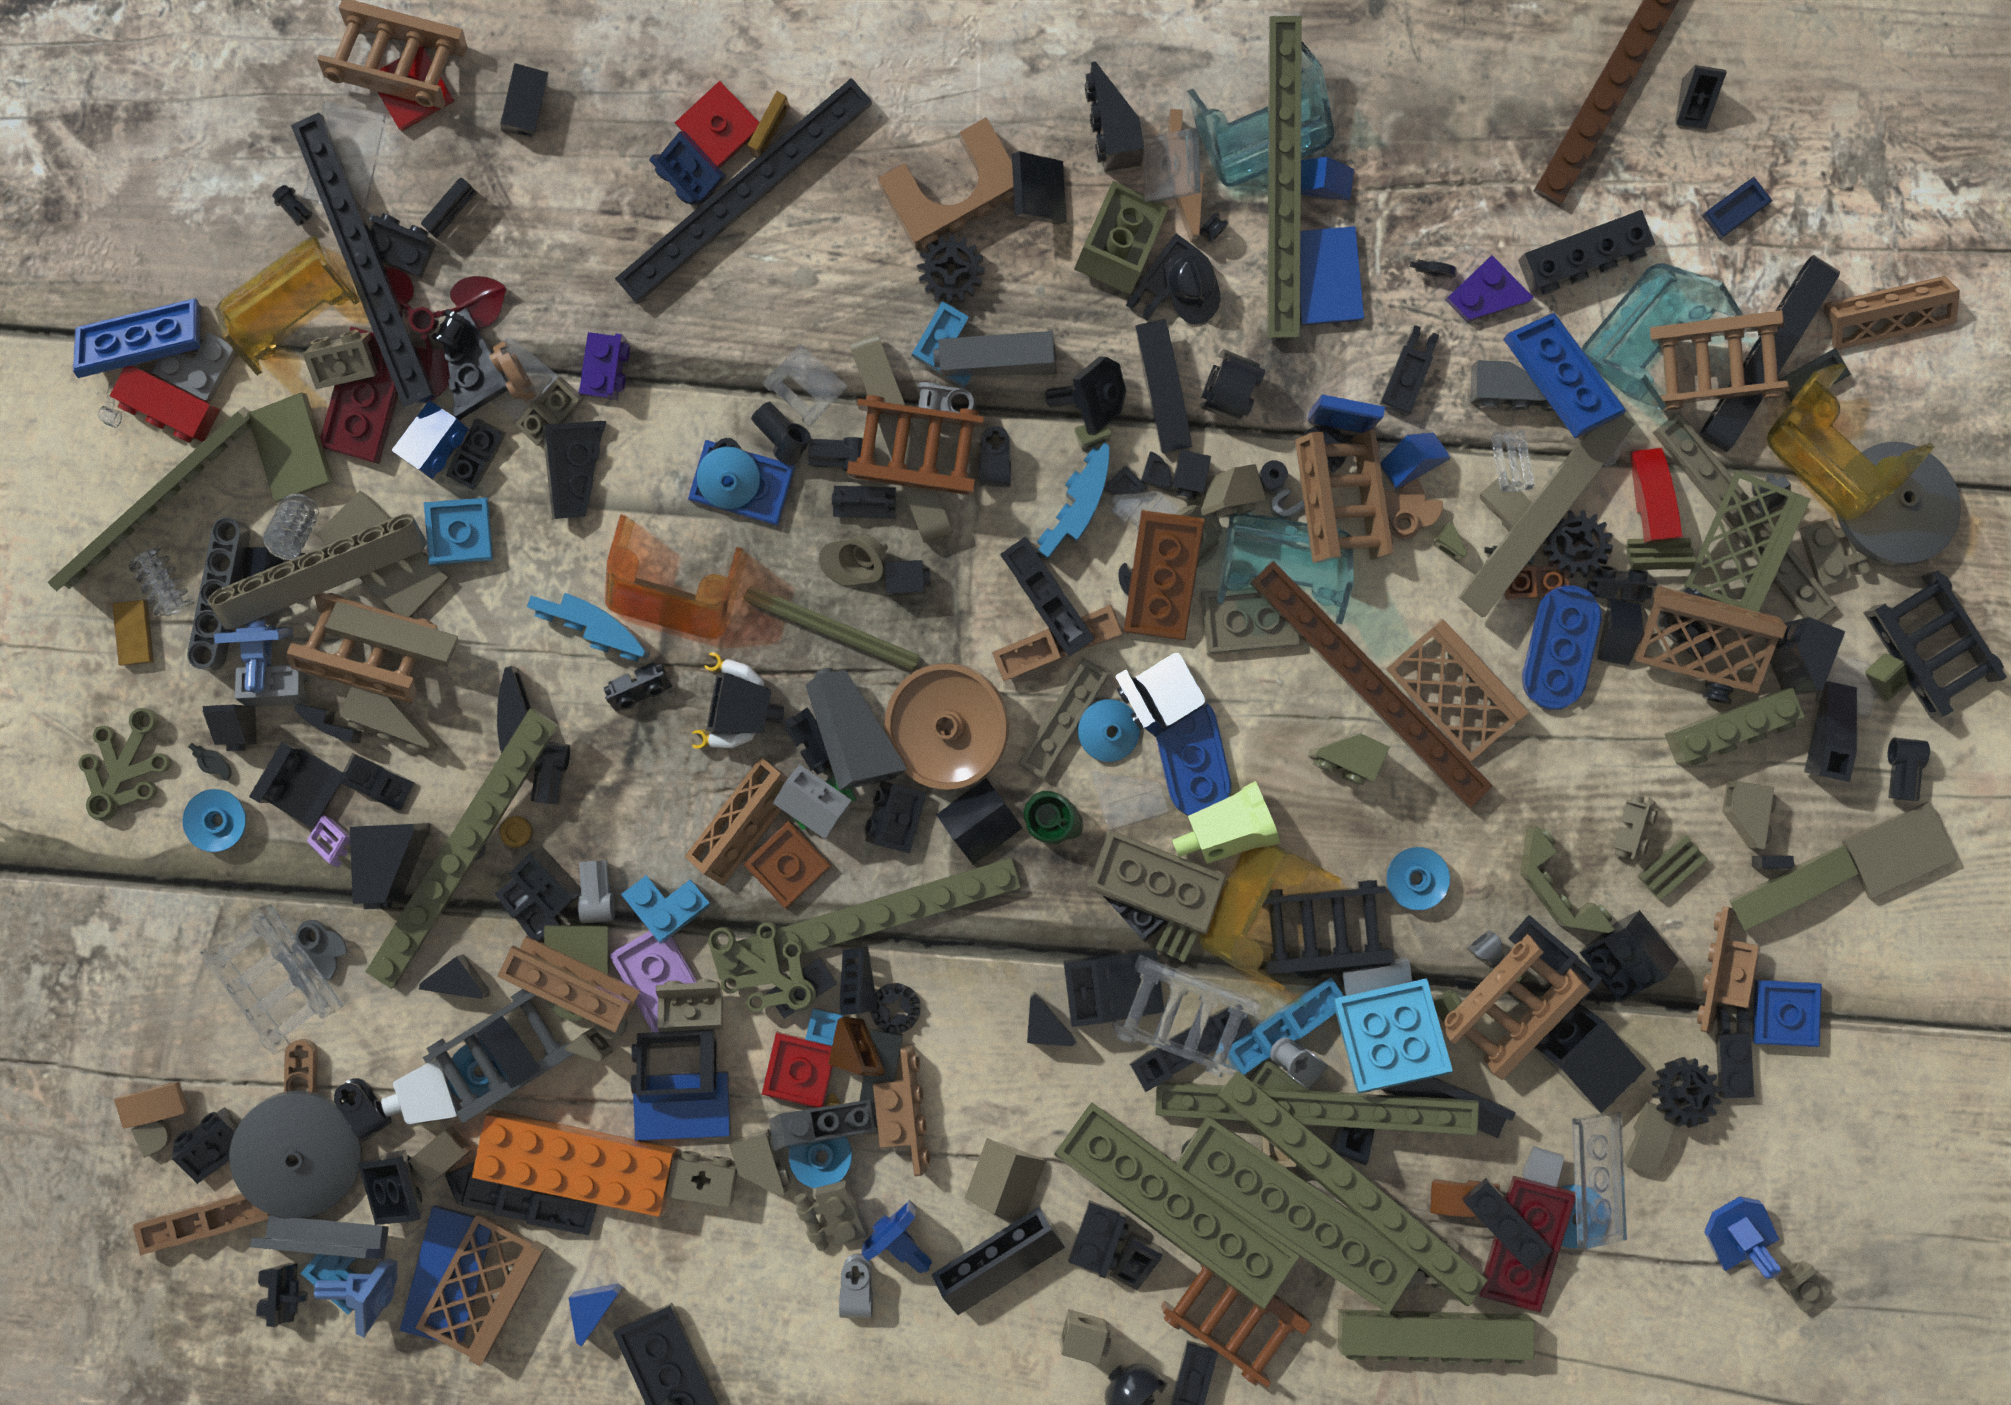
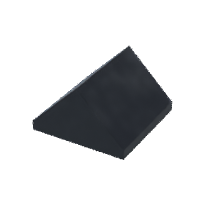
[936,778,1023,865]

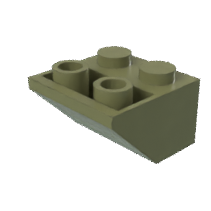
[1308,733,1390,785]

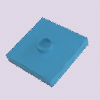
[424,498,494,566]

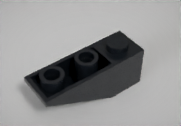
[1804,681,1857,782]

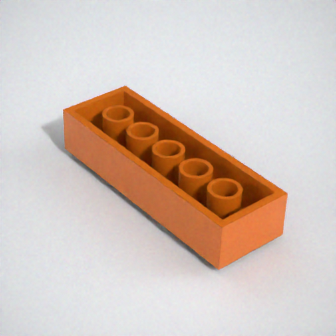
[472,1110,678,1217]

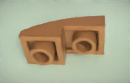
[114,1081,188,1129]

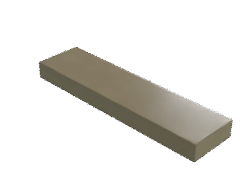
[325,601,459,667]
[1018,658,1110,780]

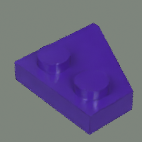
[1445,255,1534,322]

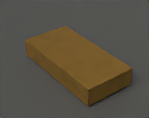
[748,91,790,157]
[112,600,154,666]

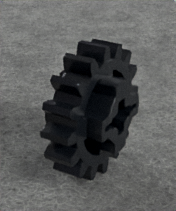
[917,234,985,305]
[1543,510,1613,578]
[1652,1057,1722,1128]

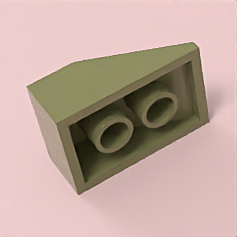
[1074,181,1169,295]

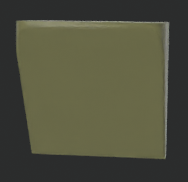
[1074,424,1112,450]
[1433,521,1467,561]
[1865,654,1908,702]
[1433,990,1462,1022]

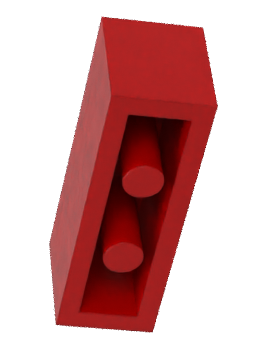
[109,365,221,443]

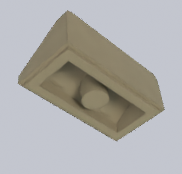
[564,1028,613,1062]

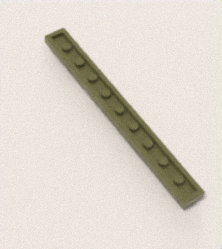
[1267,16,1302,338]
[365,708,559,989]
[711,857,1021,980]
[1216,1071,1488,1306]
[1155,1082,1479,1135]

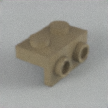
[656,979,723,1032]

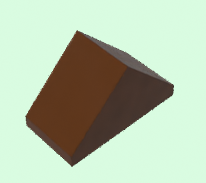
[828,1017,885,1076]

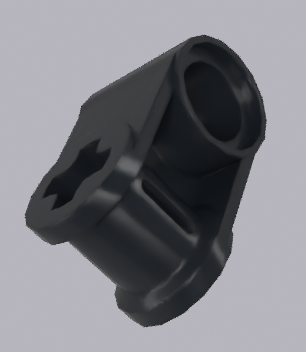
[979,426,1011,487]
[334,1078,392,1141]

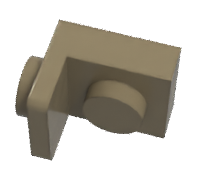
[1778,1260,1830,1312]

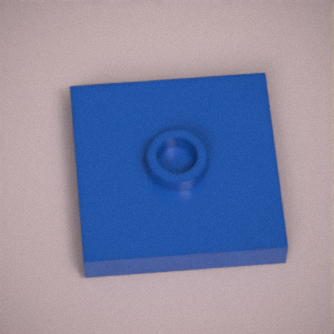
[1753,980,1822,1047]

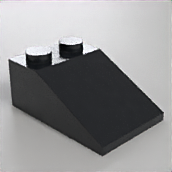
[358,1150,423,1225]

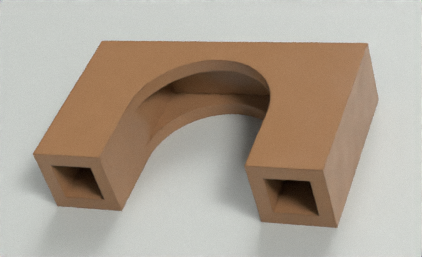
[878,117,1014,250]

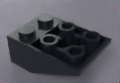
[1084,61,1145,172]
[1063,949,1165,1027]

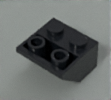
[1579,910,1679,1002]

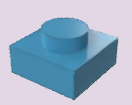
[805,1008,844,1046]

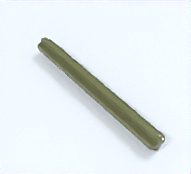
[744,586,920,670]

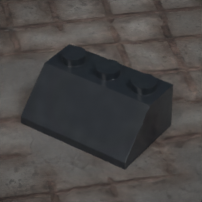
[1766,617,1846,695]

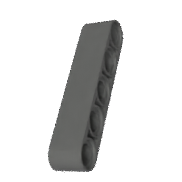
[187,517,250,671]

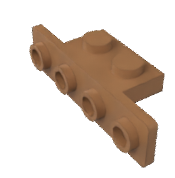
[1697,906,1761,1033]
[873,1045,931,1176]

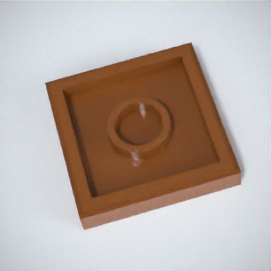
[743,821,832,909]

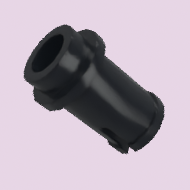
[272,185,313,226]

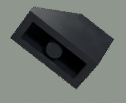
[202,704,257,751]

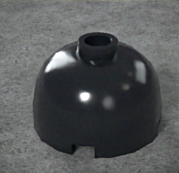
[1105,1363,1168,1405]

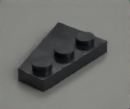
[440,308,508,420]
[542,420,607,520]

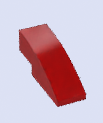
[1630,448,1683,543]

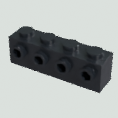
[1518,210,1655,295]
[931,1206,1066,1315]

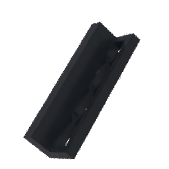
[1381,1077,1516,1138]

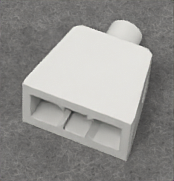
[381,1059,462,1124]

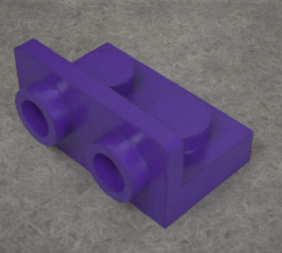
[579,332,630,401]

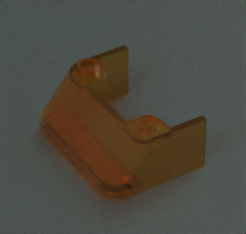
[605,514,748,640]

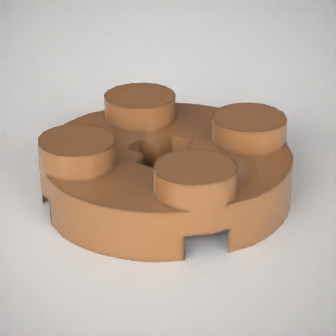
[489,341,537,402]

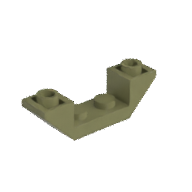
[1520,826,1614,933]

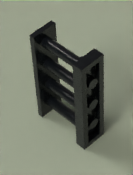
[1863,570,2007,718]
[1257,880,1394,974]

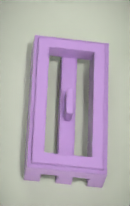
[307,815,350,868]

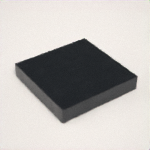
[1012,151,1067,225]

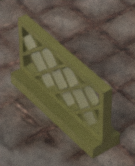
[1684,470,1810,612]

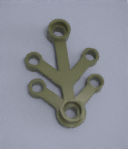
[79,708,171,821]
[708,922,816,1012]

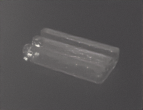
[1491,430,1534,492]

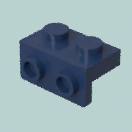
[649,131,726,205]

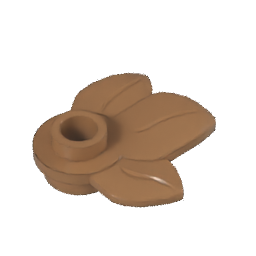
[1384,479,1443,540]

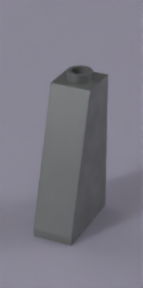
[933,331,1057,376]
[805,668,907,791]

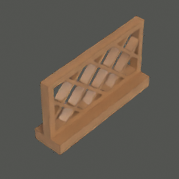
[1634,585,1787,693]
[1386,618,1529,762]
[415,1213,547,1367]

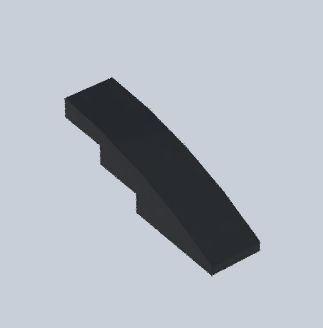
[1135,319,1192,453]
[1000,536,1095,657]
[461,1172,597,1235]

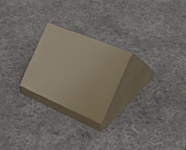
[965,1138,1046,1219]

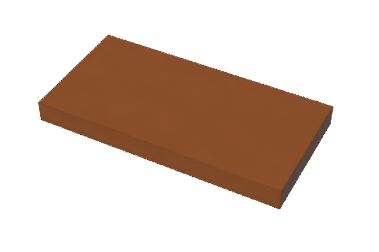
[1123,510,1205,640]

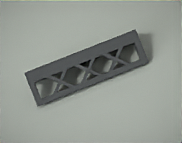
[250,1215,389,1259]

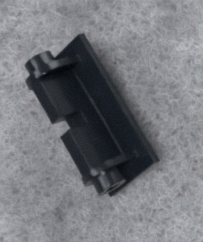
[832,486,896,519]
[1587,565,1657,602]
[603,662,673,712]
[784,707,831,775]

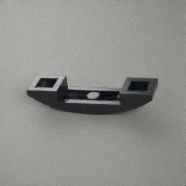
[1130,1002,1254,1092]

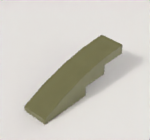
[1729,844,1859,931]

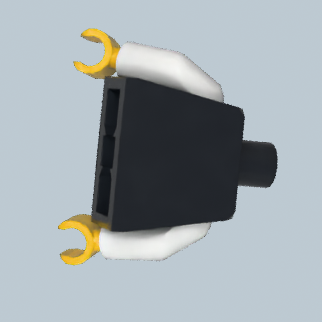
[692,652,784,749]

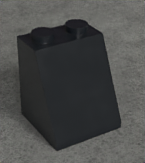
[350,823,430,909]
[1534,1002,1646,1113]

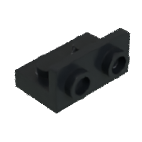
[369,213,436,278]
[865,781,926,853]
[172,1107,237,1184]
[1068,1200,1129,1278]

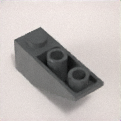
[1470,360,1555,411]
[769,1100,875,1151]

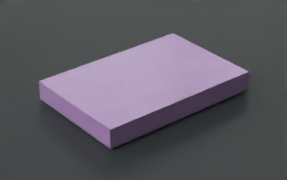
[609,931,698,1032]

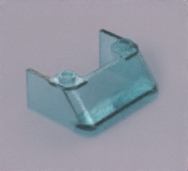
[1187,41,1334,187]
[1582,263,1743,410]
[1217,513,1354,624]

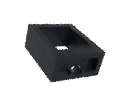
[631,1029,717,1103]

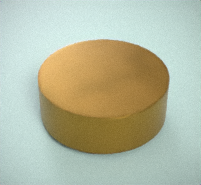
[499,816,533,848]

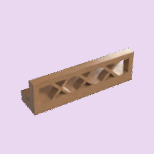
[1824,276,1960,350]
[685,757,788,886]

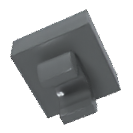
[1752,473,1791,516]

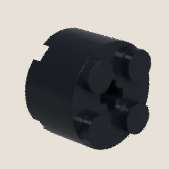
[1200,349,1265,422]

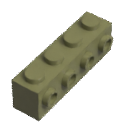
[1665,688,1805,766]

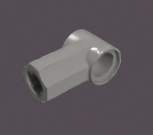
[578,860,615,924]

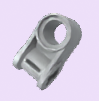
[918,382,976,413]
[1270,1037,1328,1090]
[839,1253,873,1318]

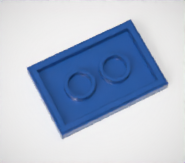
[1300,226,1364,326]
[1307,394,1385,433]
[688,439,796,526]
[633,1071,731,1141]

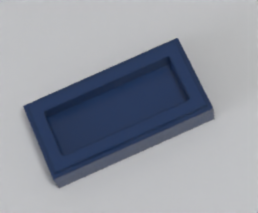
[1701,177,1773,240]

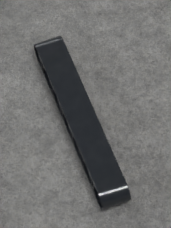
[1699,255,1840,452]

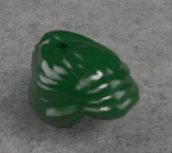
[1023,791,1083,845]

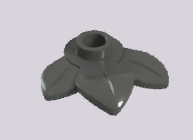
[289,920,347,980]

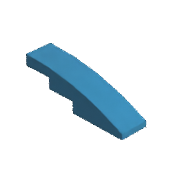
[1222,977,1344,1075]

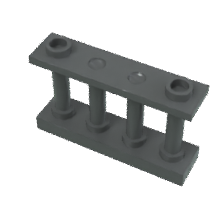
[423,989,575,1123]

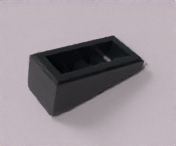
[840,947,878,1015]

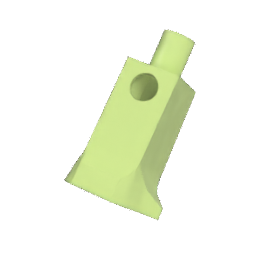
[1172,781,1281,864]

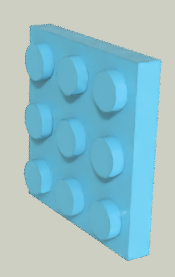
[1333,978,1453,1094]

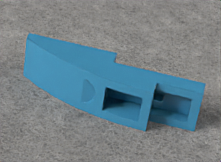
[1037,443,1109,561]
[527,593,650,662]

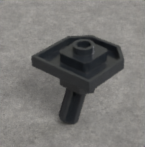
[1045,356,1127,435]

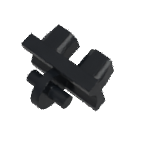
[256,1263,308,1327]

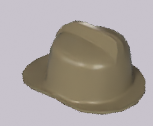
[819,534,888,585]

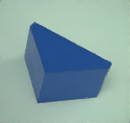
[1301,157,1354,201]
[1380,432,1450,490]
[568,1283,623,1347]

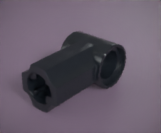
[751,401,811,465]
[808,437,863,471]
[1656,611,1716,660]
[1887,737,1930,801]
[530,742,571,805]

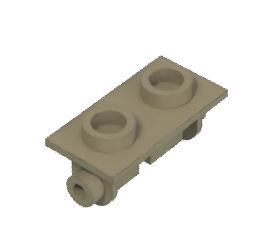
[1613,794,1658,862]

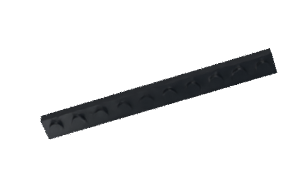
[615,78,872,304]
[291,112,436,409]

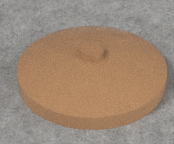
[884,663,1009,790]

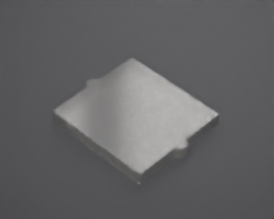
[1815,653,1879,717]

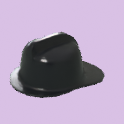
[1165,249,1221,324]

